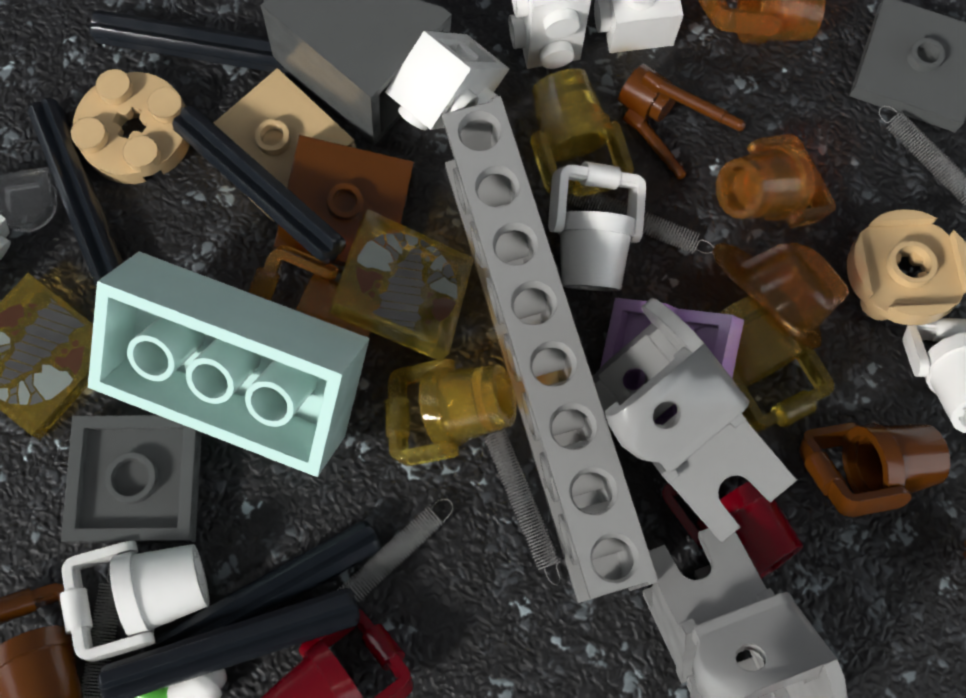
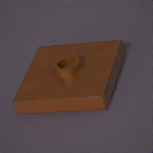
[274,135,414,276]

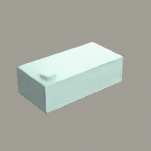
[88,251,370,477]

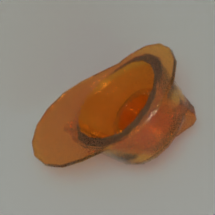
[712,243,849,350]

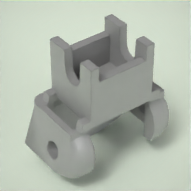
[592,298,797,543]
[643,528,848,698]

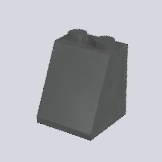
[261,0,452,146]

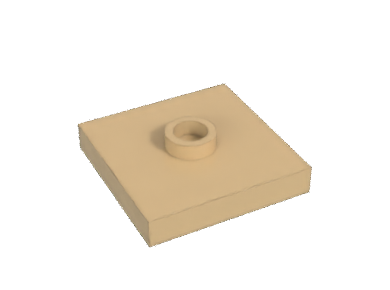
[214,68,356,222]

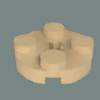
[71,69,190,184]
[847,209,966,325]

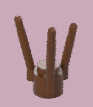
[618,63,746,179]

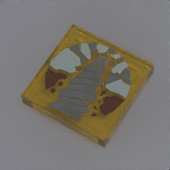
[328,209,474,362]
[0,273,93,440]

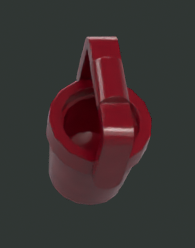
[662,481,803,579]
[260,609,414,698]

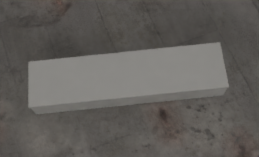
[442,96,659,603]

